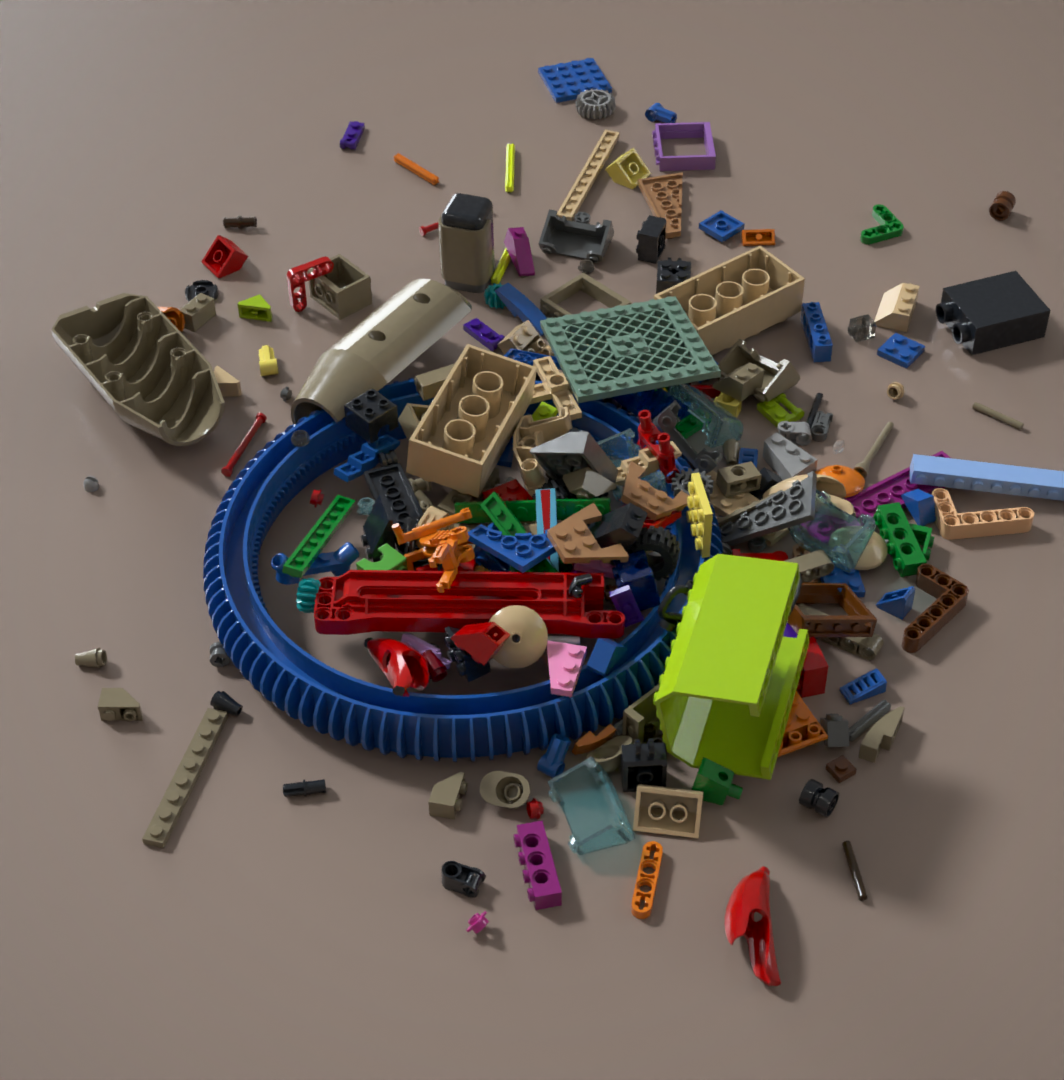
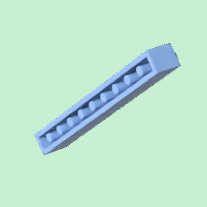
[910,454,1064,501]

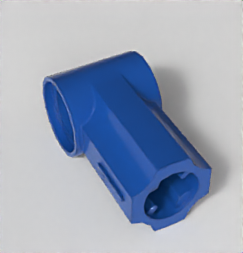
[645,103,677,123]
[537,734,571,780]

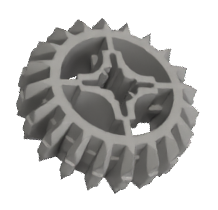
[575,89,616,120]

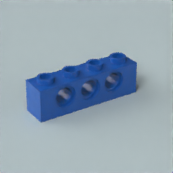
[801,302,833,363]

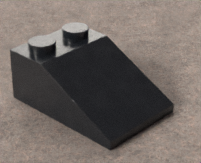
[361,493,396,562]

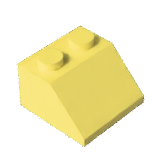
[605,148,651,189]

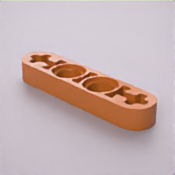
[631,841,663,919]

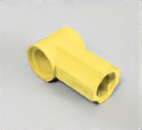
[258,345,279,376]

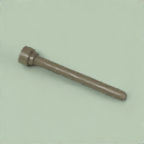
[854,422,894,478]

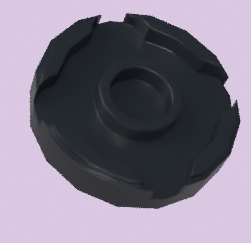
[185,280,219,302]

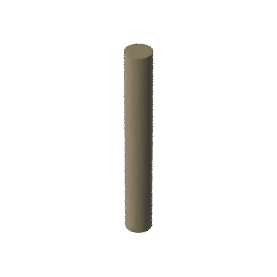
[972,402,1024,430]

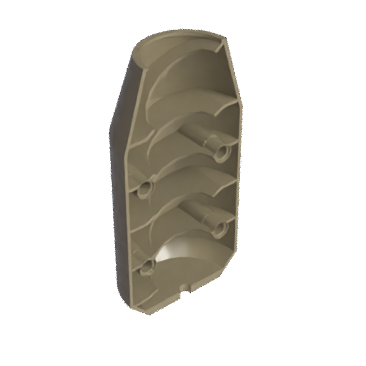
[291,279,472,425]
[51,293,225,446]

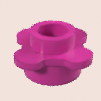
[466,911,489,934]

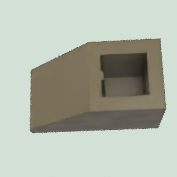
[98,688,143,721]
[428,772,468,820]

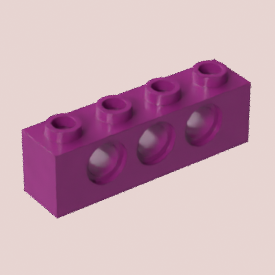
[513,820,562,910]

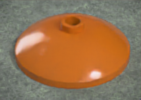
[815,465,865,498]

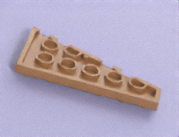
[638,172,683,239]

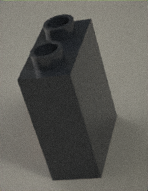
[935,271,1051,356]

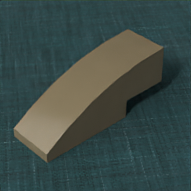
[859,706,905,763]

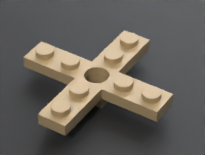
[530,356,600,420]

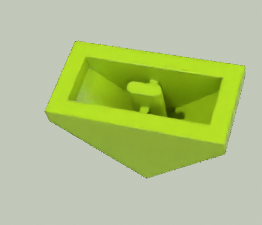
[237,294,272,322]

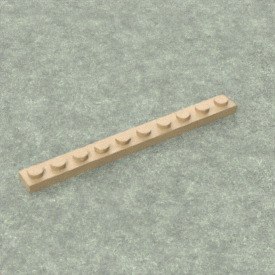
[557,130,620,221]

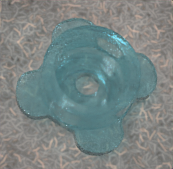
[357,497,375,515]

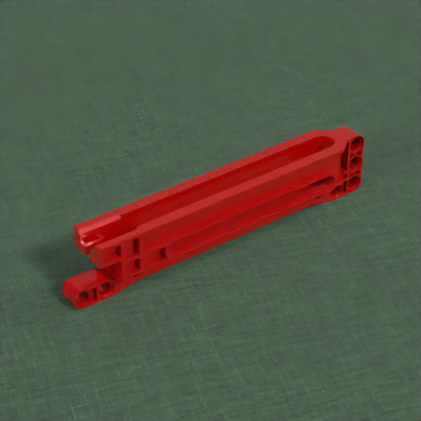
[314,570,625,639]

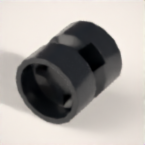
[799,779,840,818]

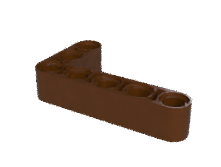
[902,564,969,653]

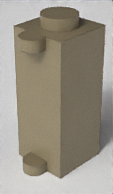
[414,364,455,401]

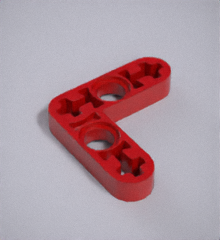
[286,256,334,312]

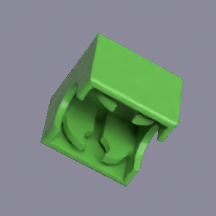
[356,543,408,571]

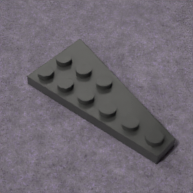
[719,471,817,546]

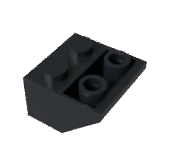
[444,627,491,682]

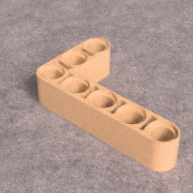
[932,488,1035,540]

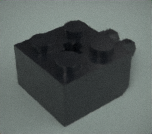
[636,215,667,264]
[656,257,691,294]
[621,738,667,792]

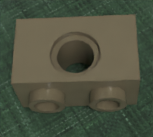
[716,461,761,497]

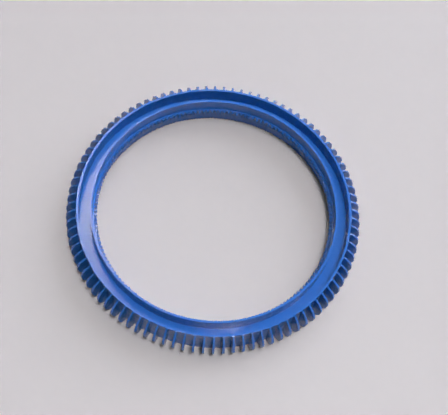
[203,378,723,762]

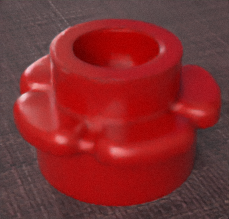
[309,489,325,508]
[526,798,544,819]

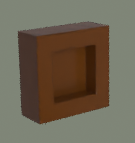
[826,755,857,783]

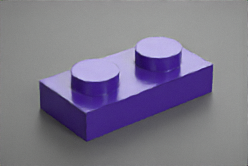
[609,585,644,627]

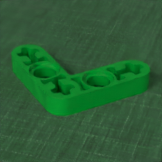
[860,204,904,245]

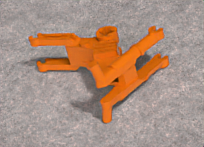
[392,508,475,593]

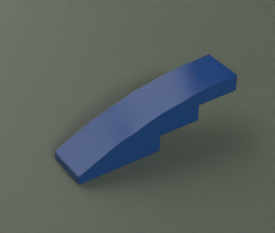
[495,283,547,336]
[334,434,400,483]

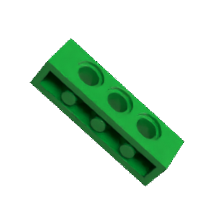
[873,502,927,577]

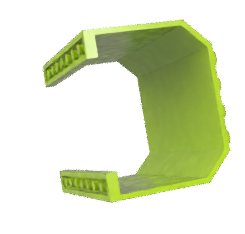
[653,554,810,780]

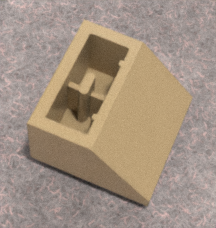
[498,320,547,354]

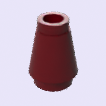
[422,650,447,682]

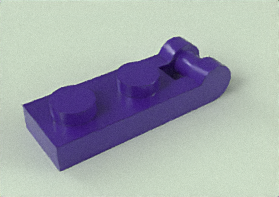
[340,121,365,150]
[463,318,505,351]

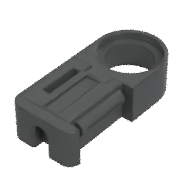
[811,411,833,442]

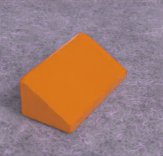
[741,229,775,246]

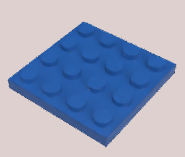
[538,58,612,103]

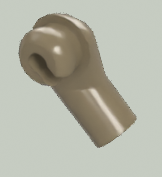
[415,490,432,514]

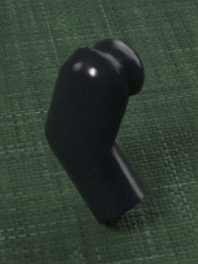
[569,573,593,599]

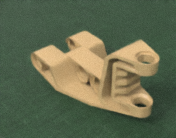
[513,406,572,497]

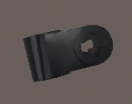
[441,861,486,898]

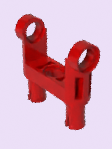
[637,410,680,483]

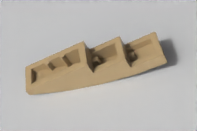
[615,441,682,488]

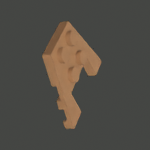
[620,461,690,521]
[547,503,629,564]

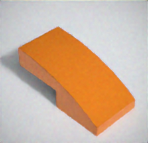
[572,724,616,755]

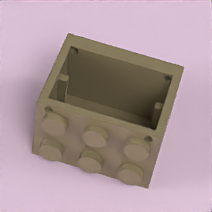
[307,254,372,320]

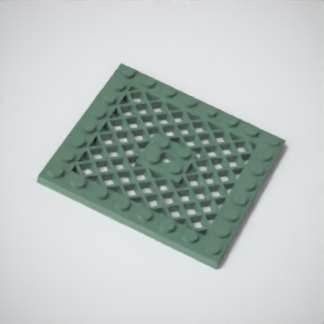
[540,296,721,403]

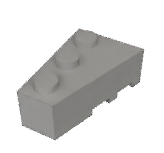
[763,432,818,480]

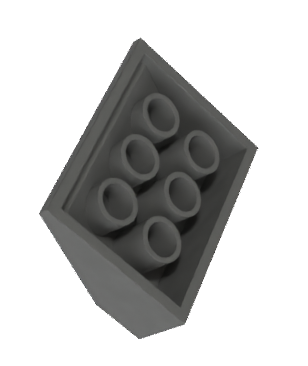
[530,430,619,491]

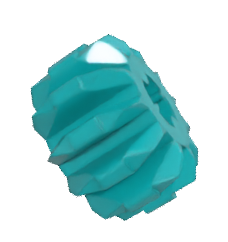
[484,282,506,309]
[296,578,322,613]

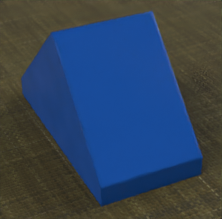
[901,489,936,526]
[876,586,915,620]
[587,638,627,677]

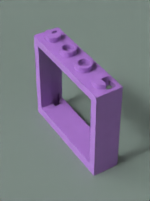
[652,122,716,171]

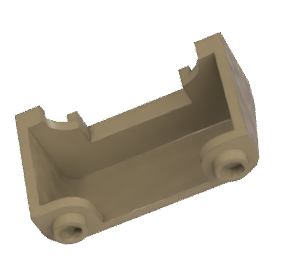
[717,339,801,402]

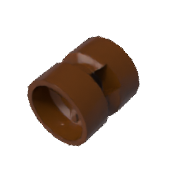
[989,191,1016,221]

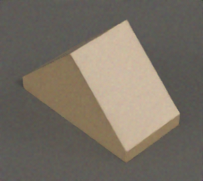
[214,366,242,397]

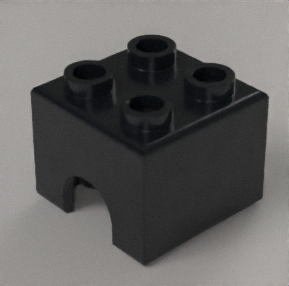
[344,388,398,444]

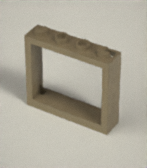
[540,273,631,336]

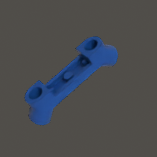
[271,542,359,585]

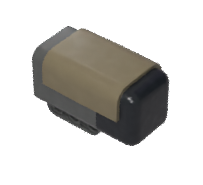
[438,193,495,293]

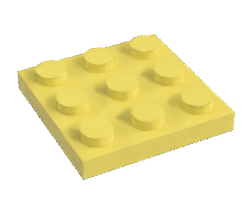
[686,473,713,558]

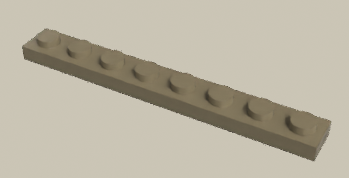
[142,708,228,848]

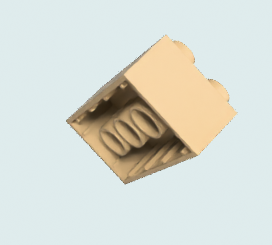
[653,246,805,355]
[406,344,537,498]

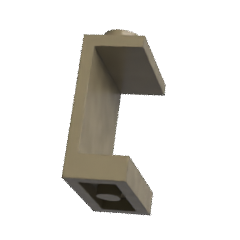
[623,684,659,744]

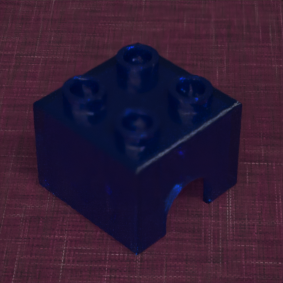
[612,550,661,611]

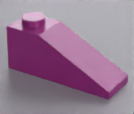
[504,227,535,276]

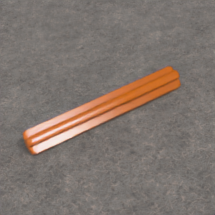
[394,153,439,185]

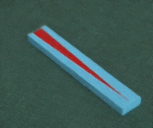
[535,488,559,572]

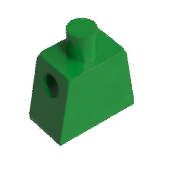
[691,757,743,805]

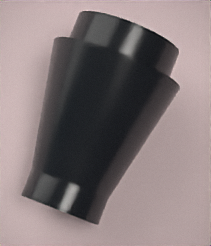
[210,691,243,717]

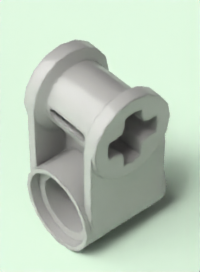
[777,421,812,446]

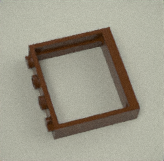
[787,583,877,637]

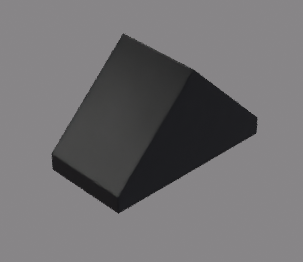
[749,467,783,499]

